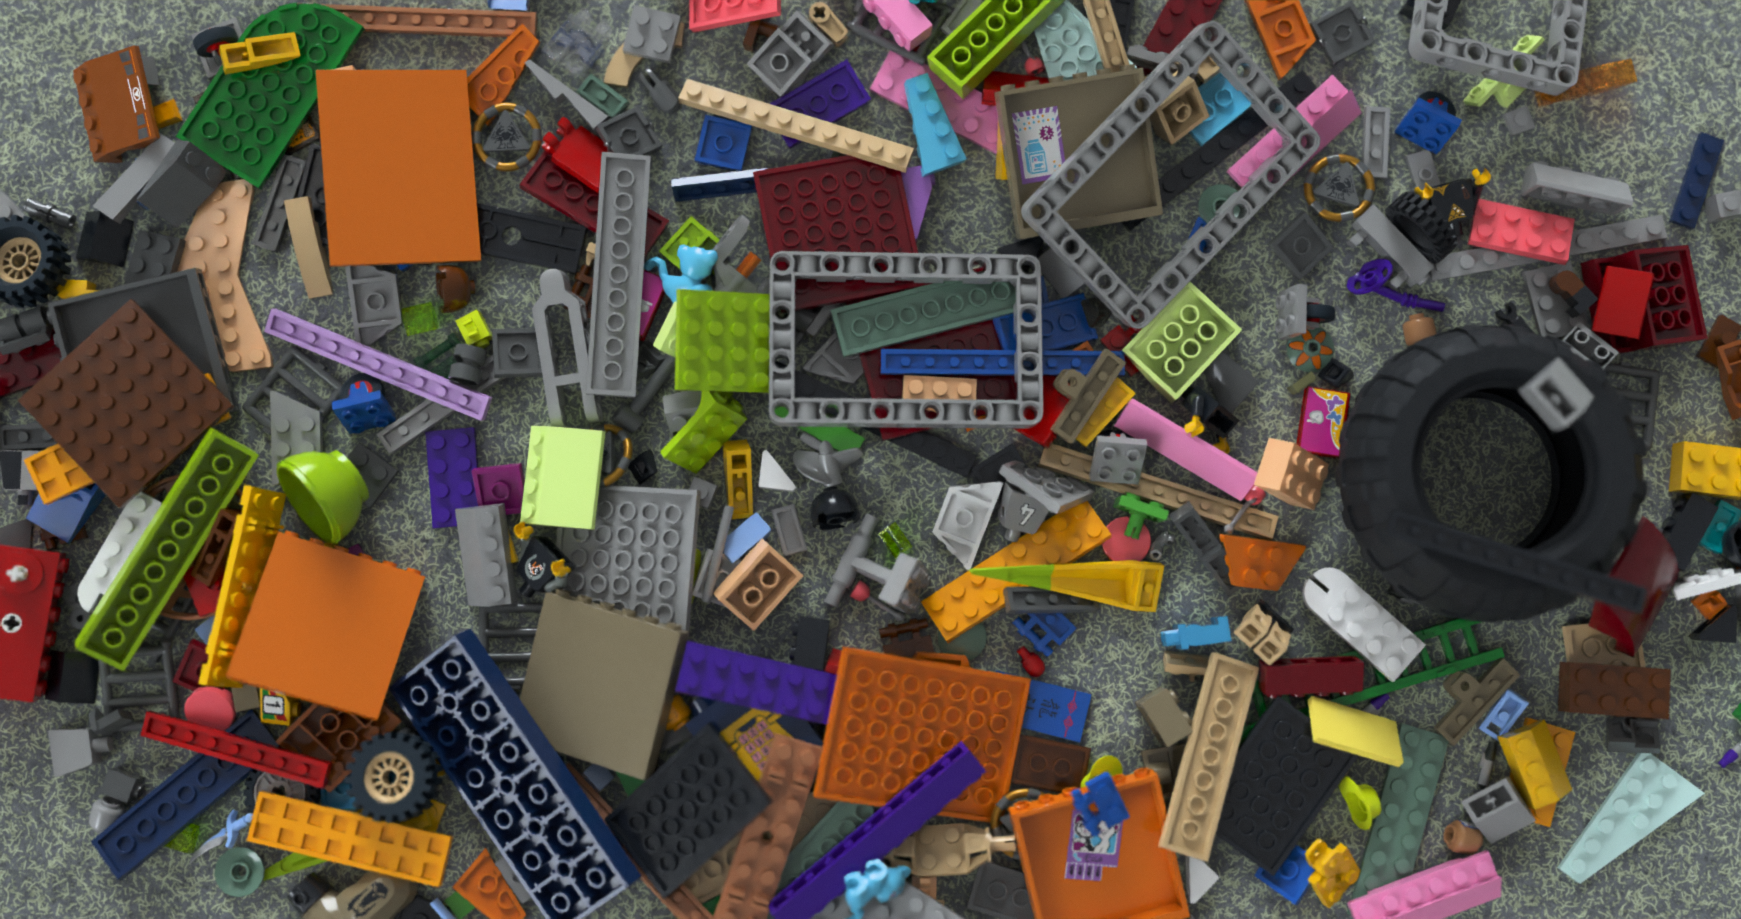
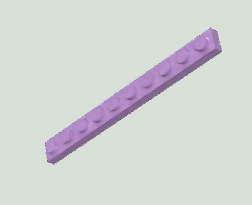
[264,309,492,421]

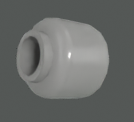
[88,796,126,834]

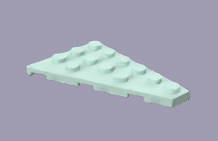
[1034,0,1137,80]

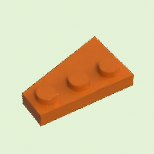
[452,848,526,919]

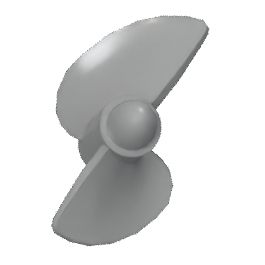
[793,440,863,487]

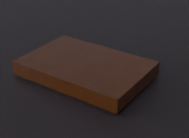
[1011,734,1091,793]

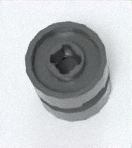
[448,344,487,385]

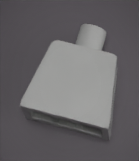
[48,728,114,778]

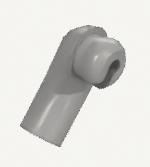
[1149,531,1175,561]

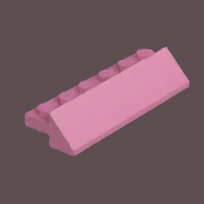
[1227,74,1362,188]
[1114,398,1258,501]
[1347,850,1502,919]

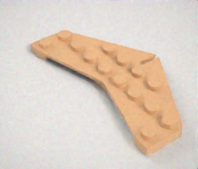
[177,179,274,372]

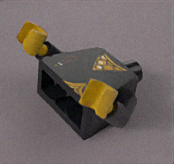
[1414,168,1491,236]
[1182,386,1240,454]

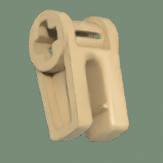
[809,2,848,47]

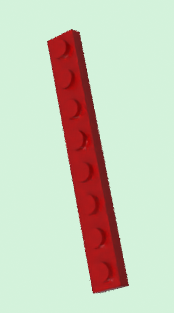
[140,711,333,788]

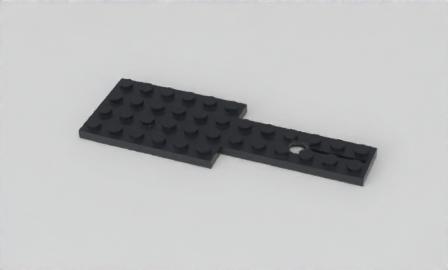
[288,143,588,274]

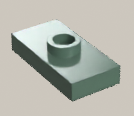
[576,73,630,119]

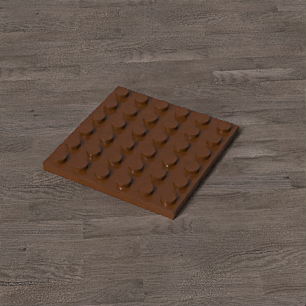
[18,299,235,509]

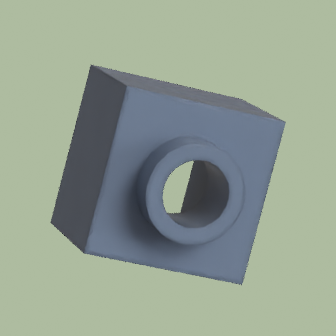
[581,764,615,793]

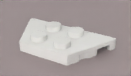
[932,481,1004,570]
[1673,568,1741,600]

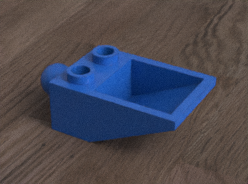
[26,483,106,544]

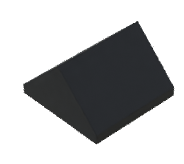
[76,211,134,268]
[45,650,99,704]

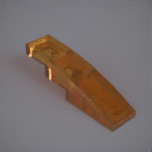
[1534,58,1638,108]

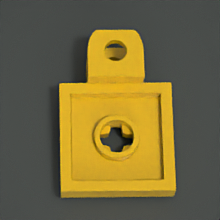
[1305,839,1361,909]

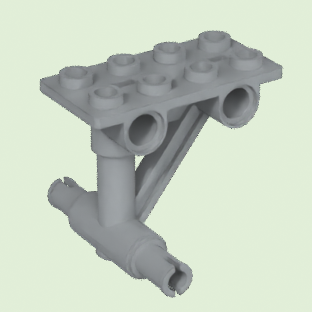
[824,513,932,615]

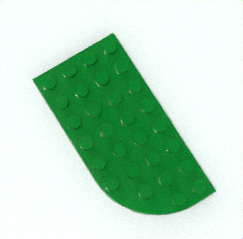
[176,2,365,189]

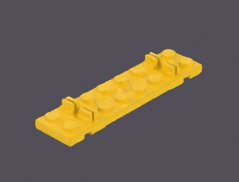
[199,485,286,688]

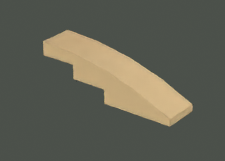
[284,196,333,299]

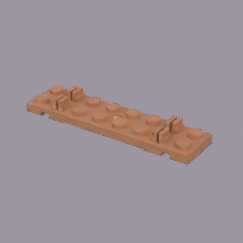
[712,733,822,919]

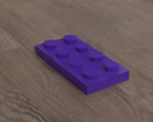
[770,59,871,149]
[425,427,478,529]

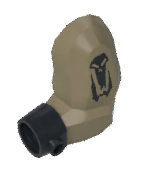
[287,870,418,919]

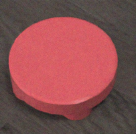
[1101,516,1151,561]
[184,687,236,731]

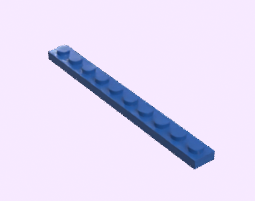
[880,349,1125,377]

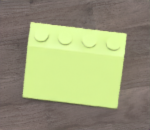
[1122,282,1242,404]
[520,426,606,530]

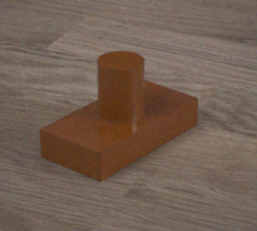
[743,19,779,52]
[1696,314,1741,368]

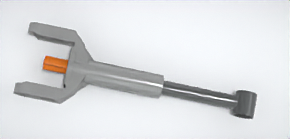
[612,215,770,434]

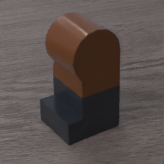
[1549,270,1598,319]

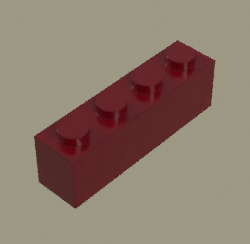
[1258,656,1364,698]

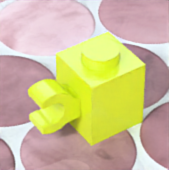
[455,310,492,349]

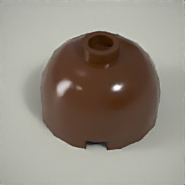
[435,265,475,313]

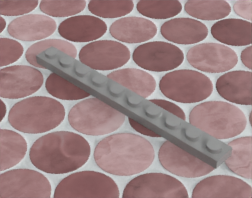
[1429,215,1667,282]

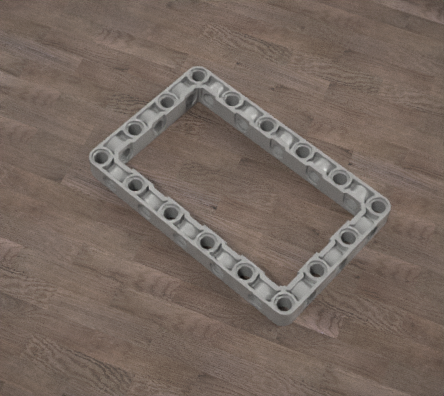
[1408,0,1588,95]
[1021,21,1321,329]
[769,251,1043,429]

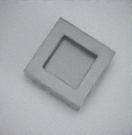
[1502,105,1535,137]

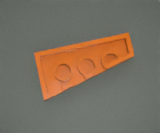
[467,24,541,126]

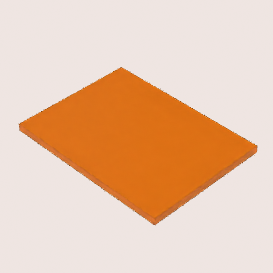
[316,70,481,267]
[813,646,1031,824]

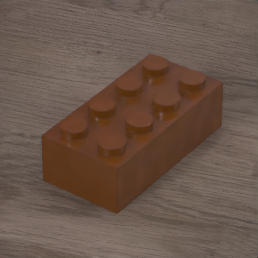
[1558,662,1671,719]

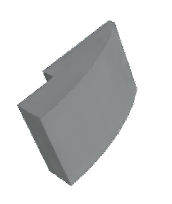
[747,10,835,97]

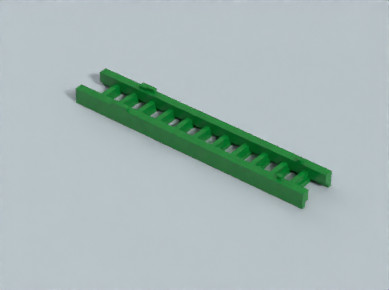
[1241,618,1505,738]

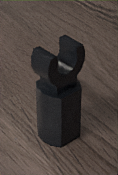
[1495,302,1535,334]

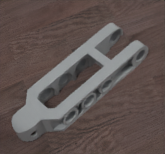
[532,269,603,428]

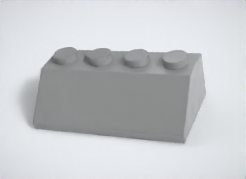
[1520,161,1633,216]
[455,503,518,607]

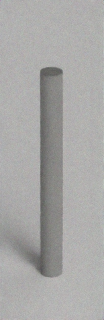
[701,505,734,603]

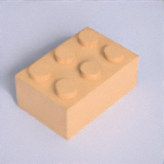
[1254,438,1329,510]
[713,538,804,631]

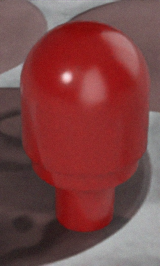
[1016,645,1045,677]

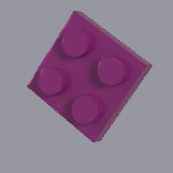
[471,463,525,515]

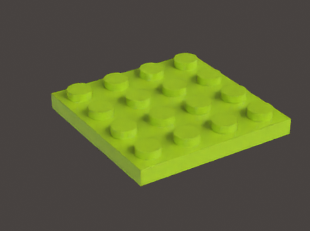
[675,289,770,393]

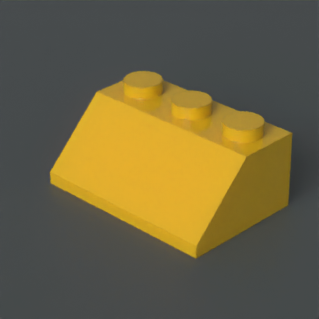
[1497,719,1573,810]

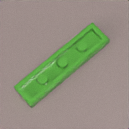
[774,397,865,452]

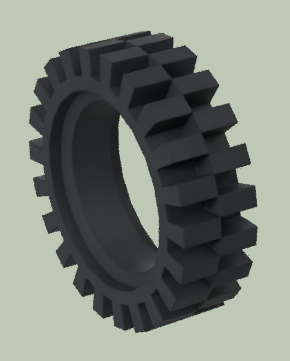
[1385,192,1458,264]

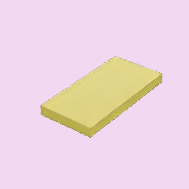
[1307,696,1404,767]

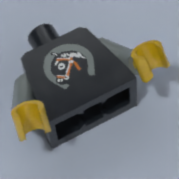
[513,521,576,598]

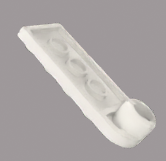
[78,491,162,613]
[1302,568,1426,682]

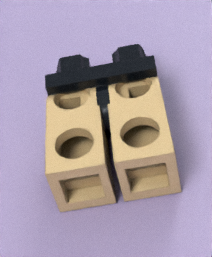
[1234,599,1294,666]

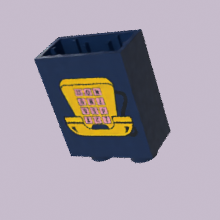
[685,697,824,782]

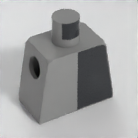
[0,450,41,506]

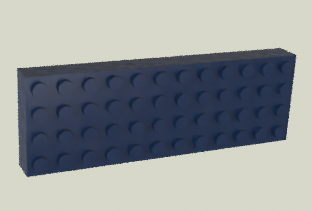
[388,628,642,919]

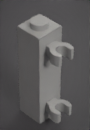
[1346,204,1434,290]

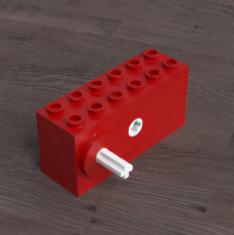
[0,544,70,703]

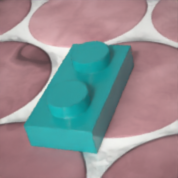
[1699,500,1741,554]

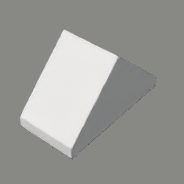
[759,449,797,492]
[1185,855,1220,903]

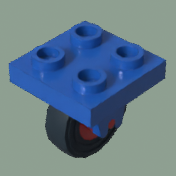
[1394,91,1462,155]
[332,373,396,434]

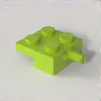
[659,216,720,275]

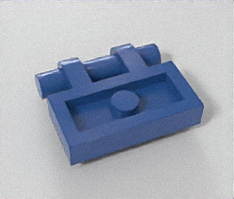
[1012,613,1076,657]
[1071,772,1130,837]

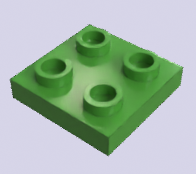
[1113,493,1169,540]

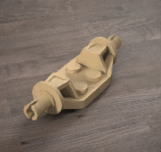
[884,823,1016,878]

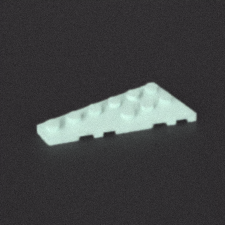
[1557,753,1705,883]

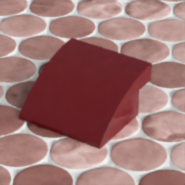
[1580,245,1708,355]
[1588,516,1679,658]

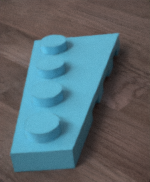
[904,73,967,177]

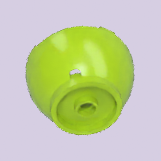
[276,450,369,545]

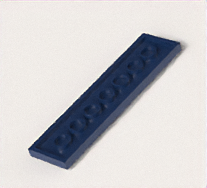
[90,709,283,881]

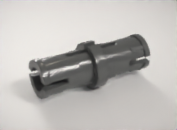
[23,197,76,229]

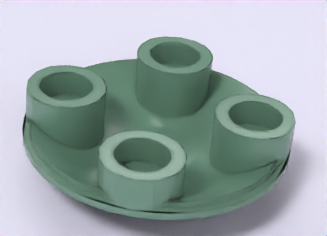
[938,622,987,661]

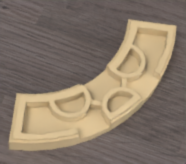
[604,22,685,88]

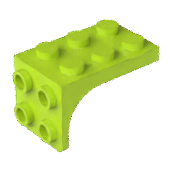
[660,391,747,474]

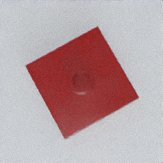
[183,566,243,617]

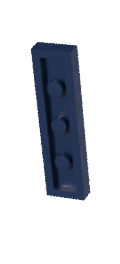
[1669,132,1724,230]
[671,168,767,202]

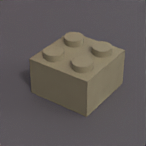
[1135,687,1193,747]

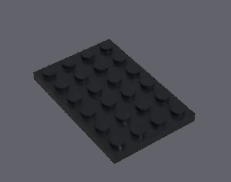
[1215,696,1359,876]
[604,722,774,899]

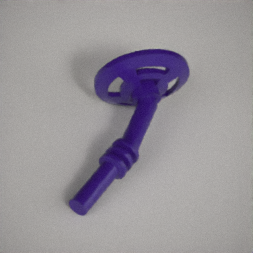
[1347,259,1445,312]

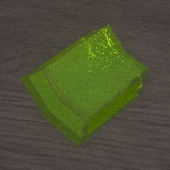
[401,302,439,336]
[878,522,913,559]
[164,823,200,854]

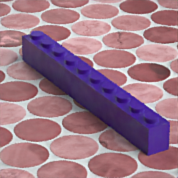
[768,741,986,919]

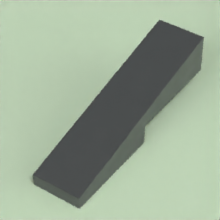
[1169,501,1242,596]

